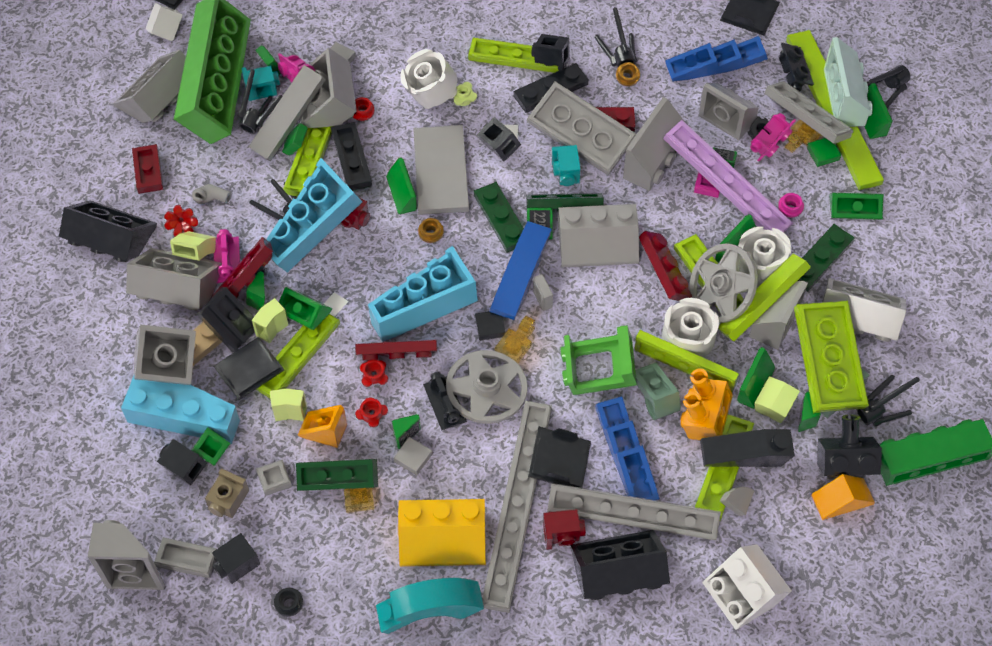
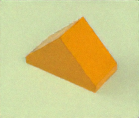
[298,405,347,448]
[811,474,875,520]

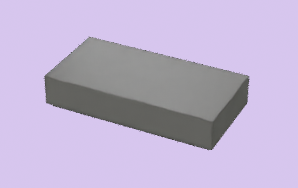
[154,537,216,578]

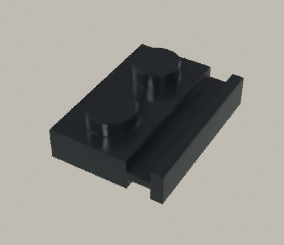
[197,287,255,352]

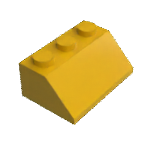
[398,499,486,567]

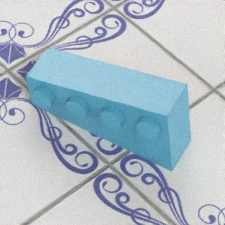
[266,158,362,273]
[368,246,478,342]
[121,376,240,444]

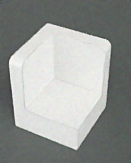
[146,3,183,41]

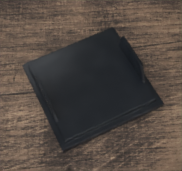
[720,0,780,36]
[213,337,285,400]
[528,426,591,488]

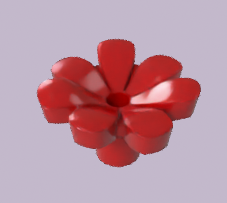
[164,205,198,237]

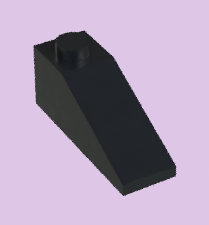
[700,429,795,467]

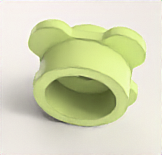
[453,82,477,106]

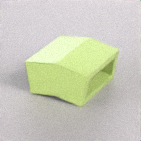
[170,231,216,261]
[252,298,288,343]
[755,376,800,423]
[270,388,307,421]

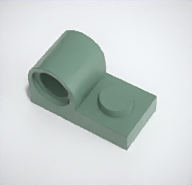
[636,363,681,420]

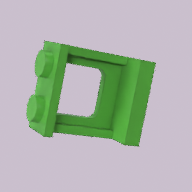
[560,325,637,395]

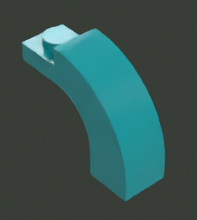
[376,578,484,634]

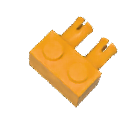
[681,369,733,440]

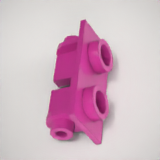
[278,53,315,83]
[750,113,796,161]
[213,229,240,283]

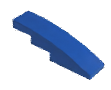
[665,36,768,82]
[490,221,552,320]
[595,396,660,500]

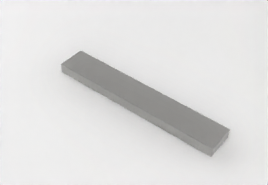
[547,483,721,540]

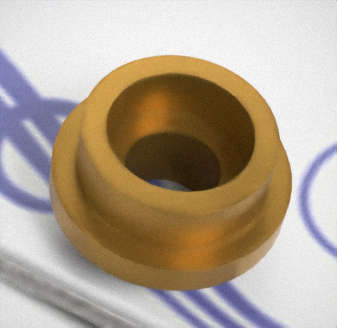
[616,62,640,87]
[418,218,444,243]

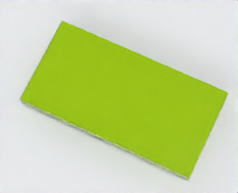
[794,301,869,413]

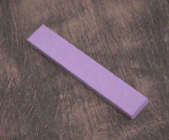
[663,120,793,233]

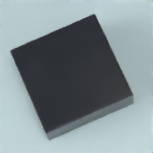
[475,311,506,341]

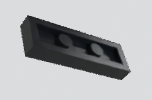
[513,63,589,113]
[331,122,372,191]

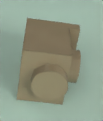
[205,468,249,518]

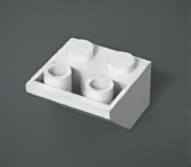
[702,544,792,630]

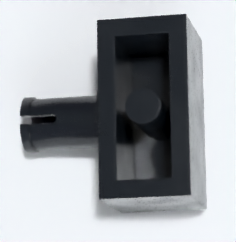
[817,414,882,476]

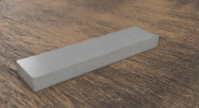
[249,65,326,161]
[765,81,853,144]

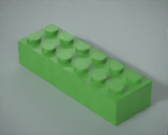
[174,0,251,144]

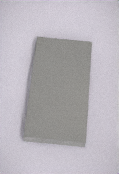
[527,82,637,175]
[413,125,469,215]

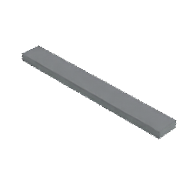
[482,401,552,613]

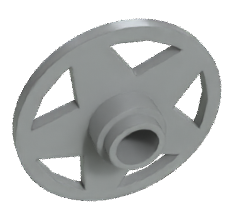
[689,244,758,323]
[446,350,527,424]

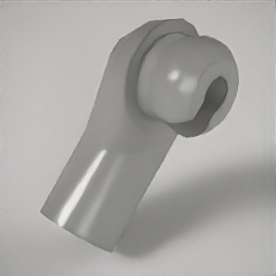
[192,184,232,204]

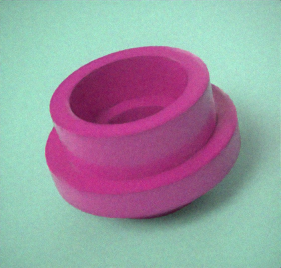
[778,193,804,218]

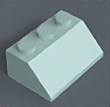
[824,37,872,127]

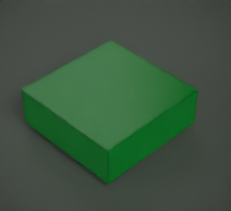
[255,45,281,76]
[282,123,308,156]
[807,138,841,167]

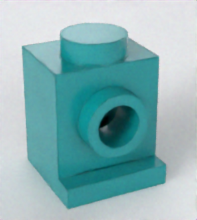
[241,66,280,101]
[551,145,581,186]

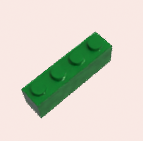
[880,419,992,486]

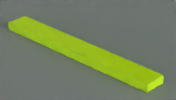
[786,30,884,191]

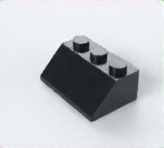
[58,200,157,262]
[570,530,670,600]

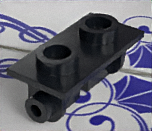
[779,43,814,92]
[423,372,467,431]

